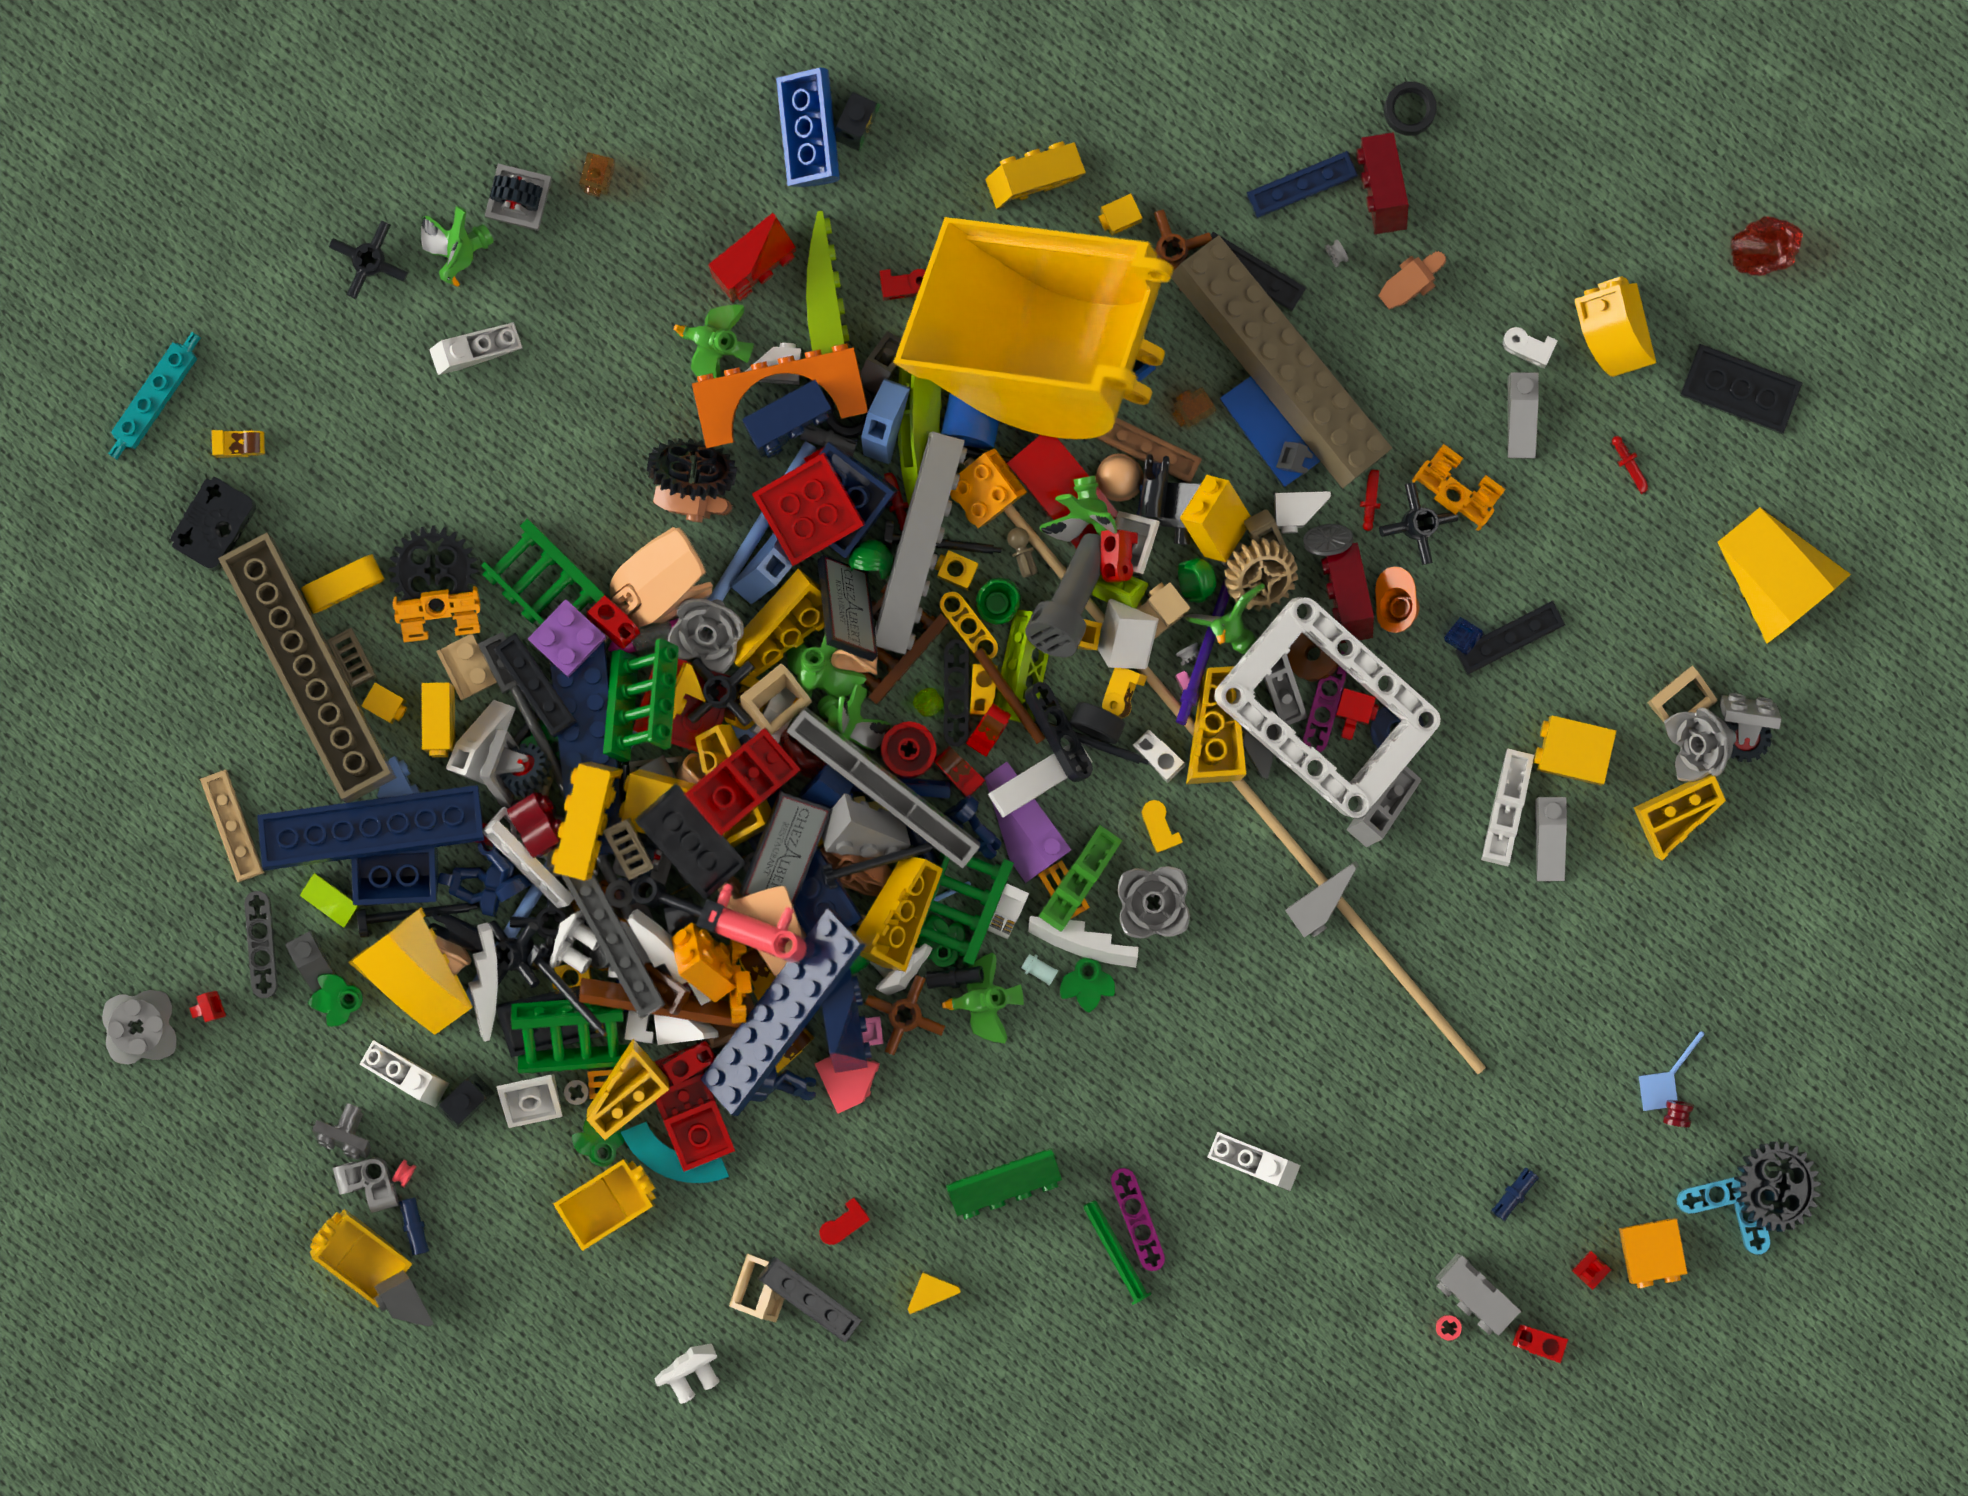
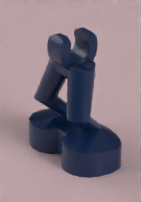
[943,794,1001,859]
[478,841,532,903]
[438,864,501,917]
[750,1067,816,1102]

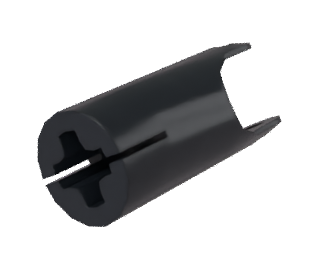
[1139,454,1170,518]
[428,910,483,953]

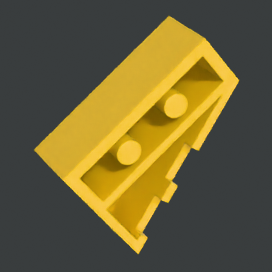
[985,141,1086,209]
[1633,774,1726,861]
[587,1039,669,1140]

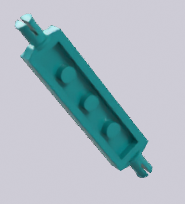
[108,331,201,460]

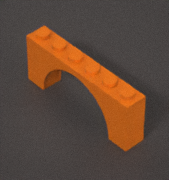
[692,343,869,448]

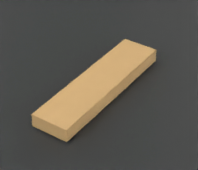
[200,770,264,883]

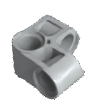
[332,1157,399,1213]

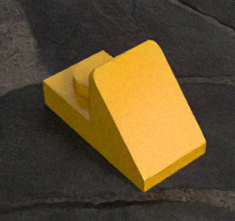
[673,663,706,718]

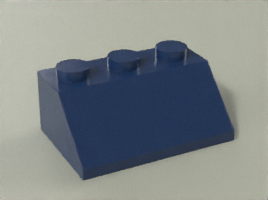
[351,847,439,905]

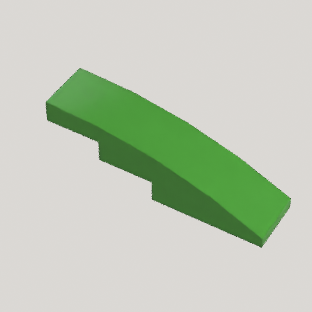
[1038,825,1122,932]

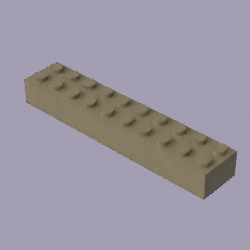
[1171,235,1392,489]
[218,533,397,803]

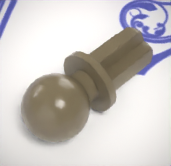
[1007,527,1037,578]

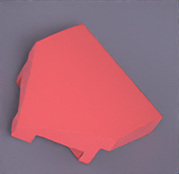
[815,1057,880,1114]

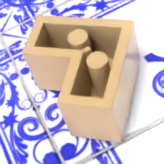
[1137,582,1190,639]

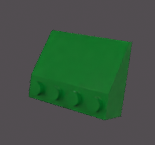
[946,1148,1062,1220]

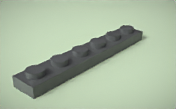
[562,873,666,1019]

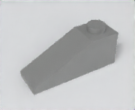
[1508,372,1539,459]
[1263,654,1308,725]
[1346,766,1422,848]
[1535,797,1567,881]
[1285,861,1359,937]

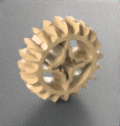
[1224,538,1298,612]

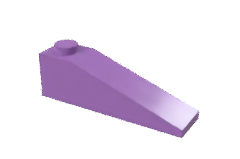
[985,762,1071,883]

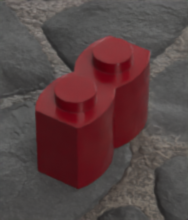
[507,793,562,858]

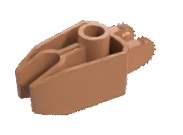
[1378,251,1447,309]
[653,482,733,523]
[820,847,892,896]

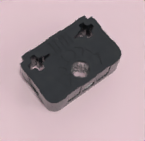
[170,477,256,571]

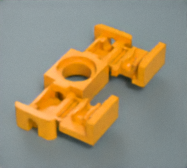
[1412,444,1506,531]
[392,586,481,643]
[726,939,752,1024]

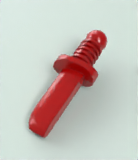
[1612,436,1648,494]
[1360,469,1381,531]
[884,473,909,531]

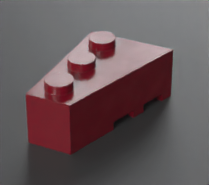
[1357,132,1409,234]
[1321,542,1374,644]

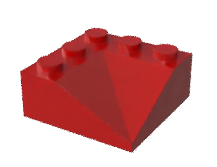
[708,213,796,302]

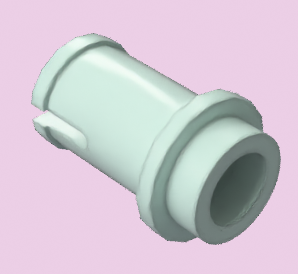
[1021,954,1058,985]

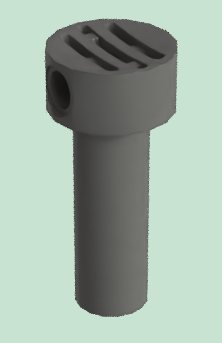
[1025,533,1101,658]

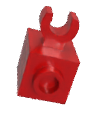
[1335,688,1379,741]

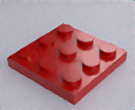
[752,453,865,566]
[633,658,730,752]

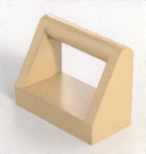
[740,663,812,735]
[1647,666,1718,722]
[729,1253,793,1322]

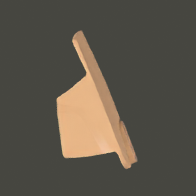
[610,527,713,627]
[718,876,807,977]

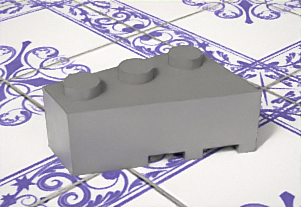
[822,793,910,858]
[1435,1253,1521,1336]

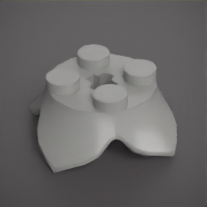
[668,598,744,674]
[1664,707,1736,782]
[1118,866,1190,939]
[102,990,177,1064]

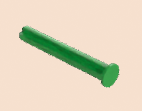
[1084,1200,1152,1305]

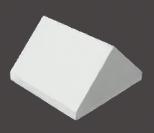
[1116,511,1160,576]
[1098,599,1159,669]
[497,1075,563,1128]

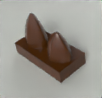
[644,962,691,1015]

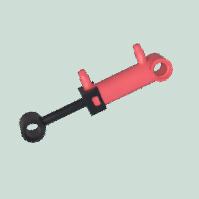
[631,876,807,963]

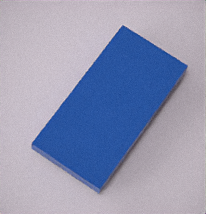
[1219,376,1320,488]

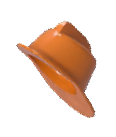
[1375,566,1420,633]

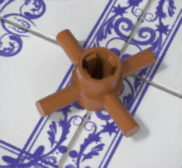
[1154,210,1212,291]
[865,975,945,1055]

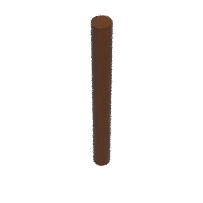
[974,647,1045,744]

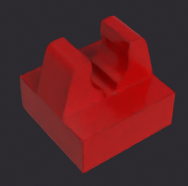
[189,991,226,1023]
[1571,1251,1611,1290]

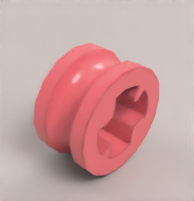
[392,1159,417,1187]
[1436,1315,1462,1341]

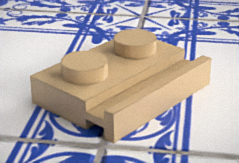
[436,634,497,701]

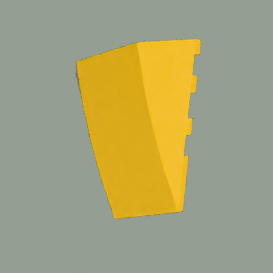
[1717,507,1851,644]
[348,908,473,1035]

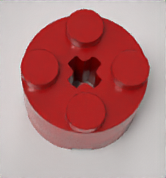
[881,721,937,778]

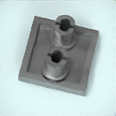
[312,1103,371,1160]

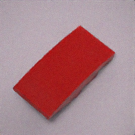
[1007,435,1118,549]
[685,728,801,836]
[654,1045,735,1172]

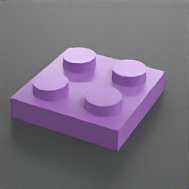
[528,599,606,678]

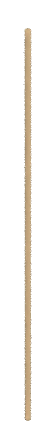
[963,457,1486,1074]

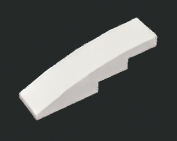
[988,744,1092,817]
[1481,749,1534,866]
[627,909,711,1005]
[1028,916,1138,968]
[468,923,498,1042]

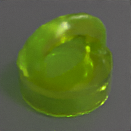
[913,688,944,717]

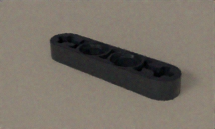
[944,639,969,747]
[1025,682,1093,782]

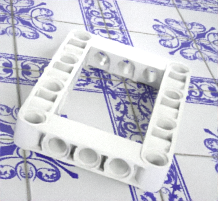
[1214,597,1441,818]

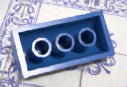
[776,67,840,187]
[941,393,1000,450]

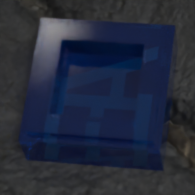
[1444,617,1483,655]

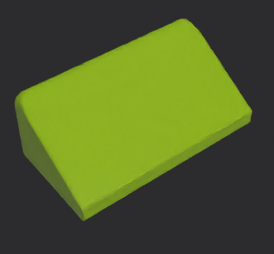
[1091,575,1148,609]
[300,873,360,928]

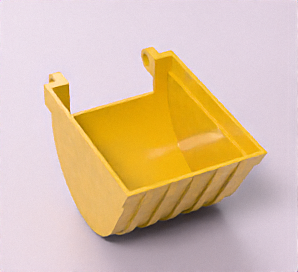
[893,217,1174,439]

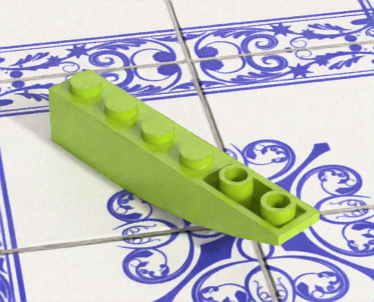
[806,211,850,354]
[898,367,942,505]

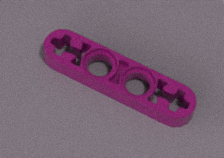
[1302,650,1347,753]
[1111,1168,1165,1271]

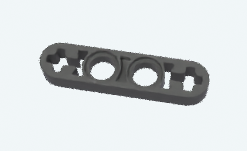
[244,891,278,998]

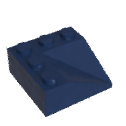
[742,380,832,459]
[819,442,899,558]
[822,968,872,1073]

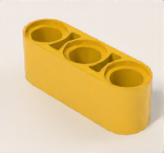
[301,554,385,614]
[940,592,998,660]

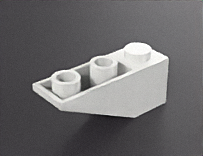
[429,322,522,375]
[446,700,516,784]
[360,1040,449,1108]
[1207,1132,1301,1191]

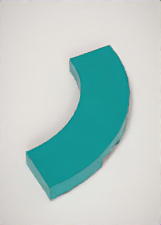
[621,1121,730,1183]

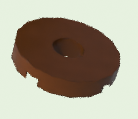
[1287,633,1341,682]

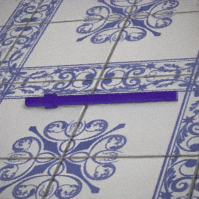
[1176,576,1230,725]

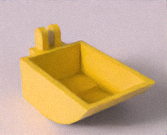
[1574,276,1656,377]
[553,1159,656,1251]
[310,1209,412,1308]

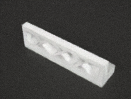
[483,807,574,908]

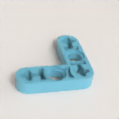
[1677,1177,1770,1255]

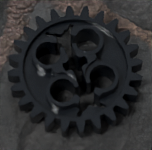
[647,438,737,501]
[388,525,479,611]
[1734,1141,1821,1232]

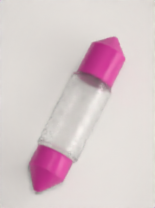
[608,618,679,653]

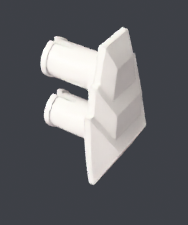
[550,910,600,974]
[870,944,933,996]
[655,1344,720,1403]

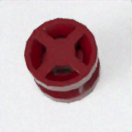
[1663,1100,1694,1128]

